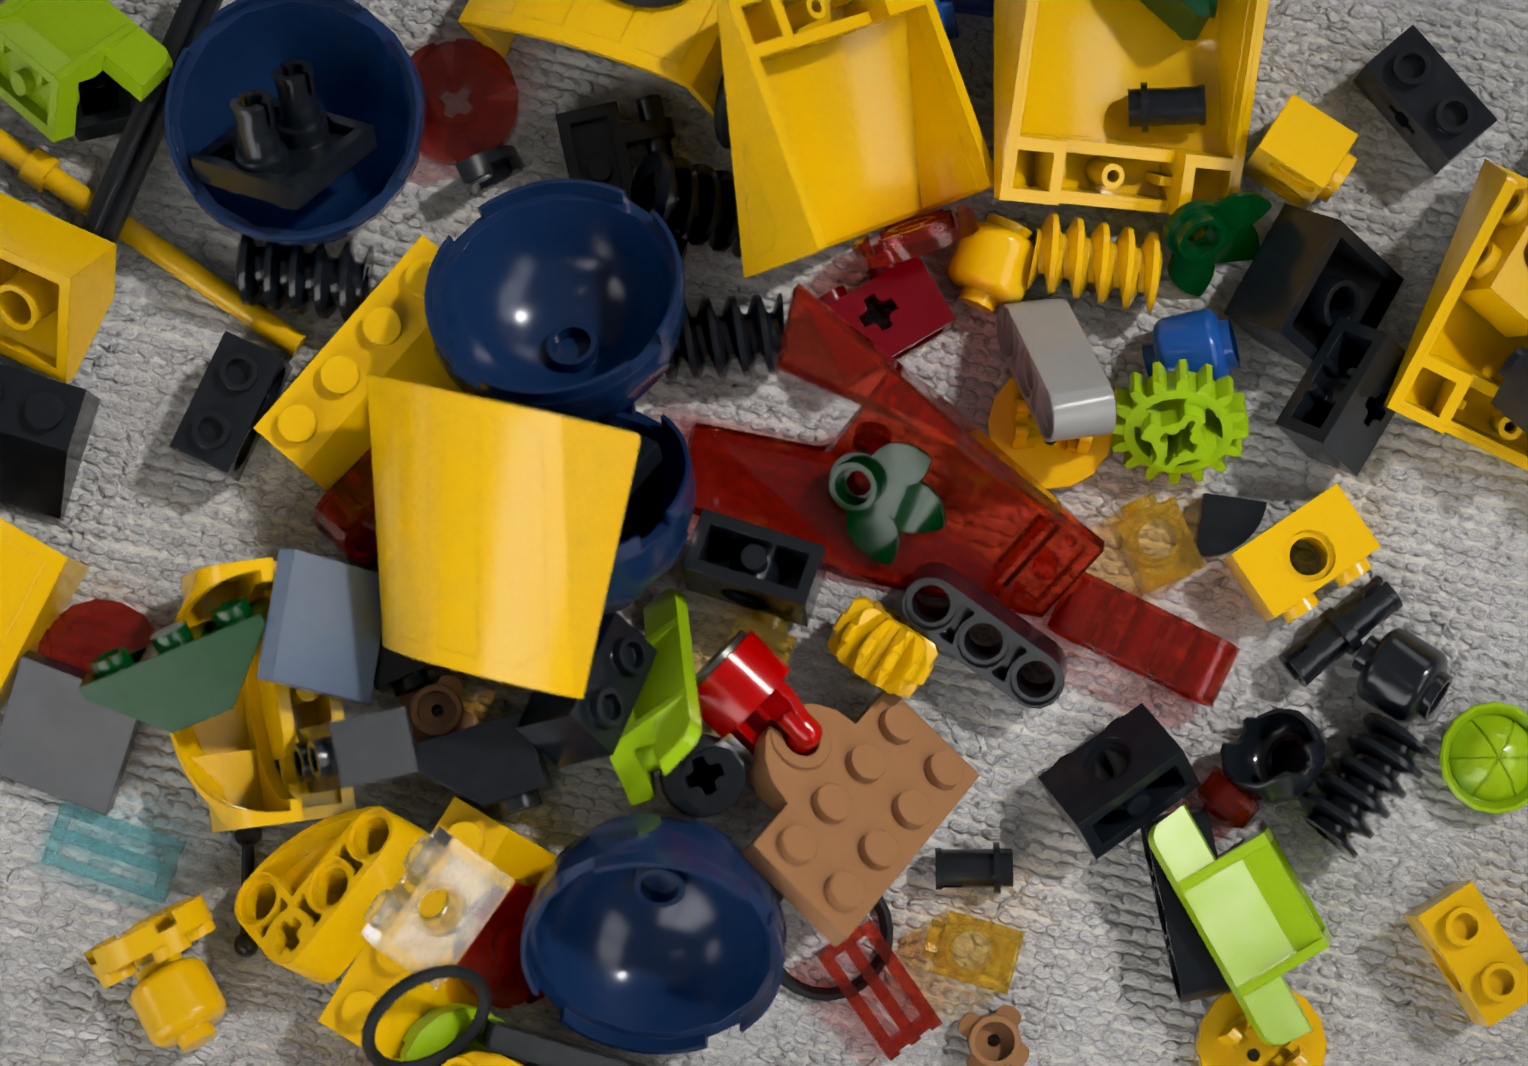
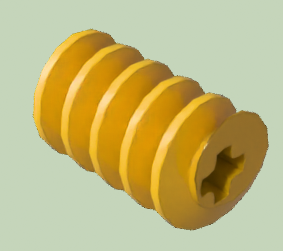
[1026,212,1163,313]

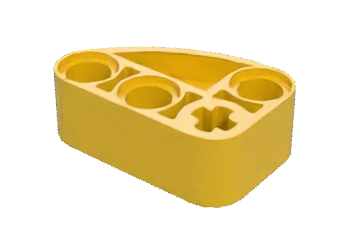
[234,806,433,984]

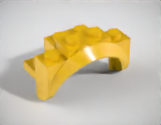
[170,556,356,833]

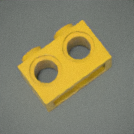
[1242,93,1359,209]

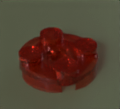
[410,38,520,166]

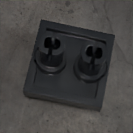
[191,59,377,210]

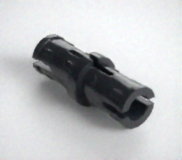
[1279,575,1403,687]

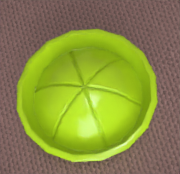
[1439,701,1528,814]

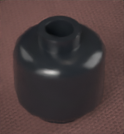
[1352,628,1453,723]

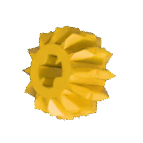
[826,597,940,697]

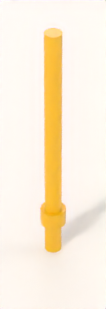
[0,128,307,357]

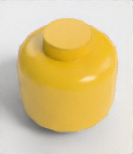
[947,214,1035,313]
[130,952,227,1053]

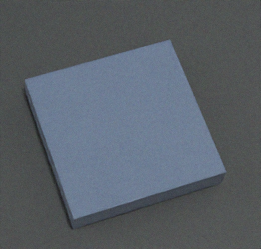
[257,549,382,704]

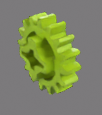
[1111,359,1249,485]

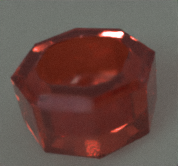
[1197,767,1260,829]

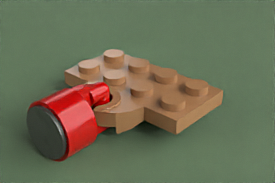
[695,629,980,947]

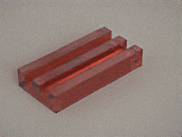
[815,916,942,1061]

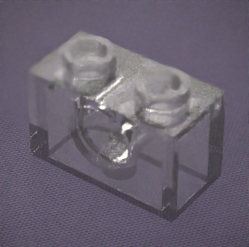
[361,826,516,991]

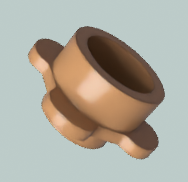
[401,675,474,743]
[958,1005,1029,1066]

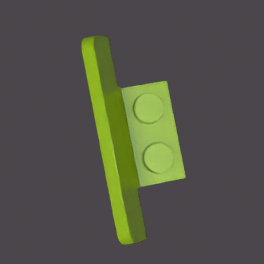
[0,0,173,143]
[609,588,702,806]
[1148,803,1332,1046]

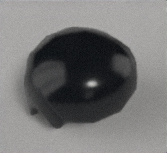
[1220,708,1326,804]

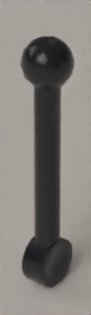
[233,827,262,958]

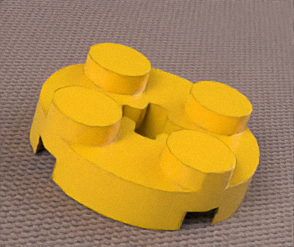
[83,893,216,989]

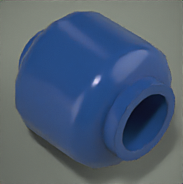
[1142,308,1240,381]

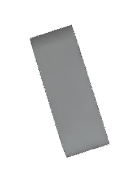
[996,297,1116,442]

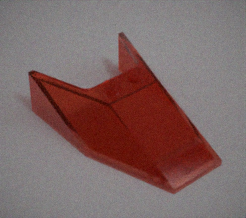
[687,283,1105,618]

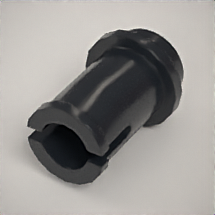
[1128,82,1206,133]
[935,842,1013,894]

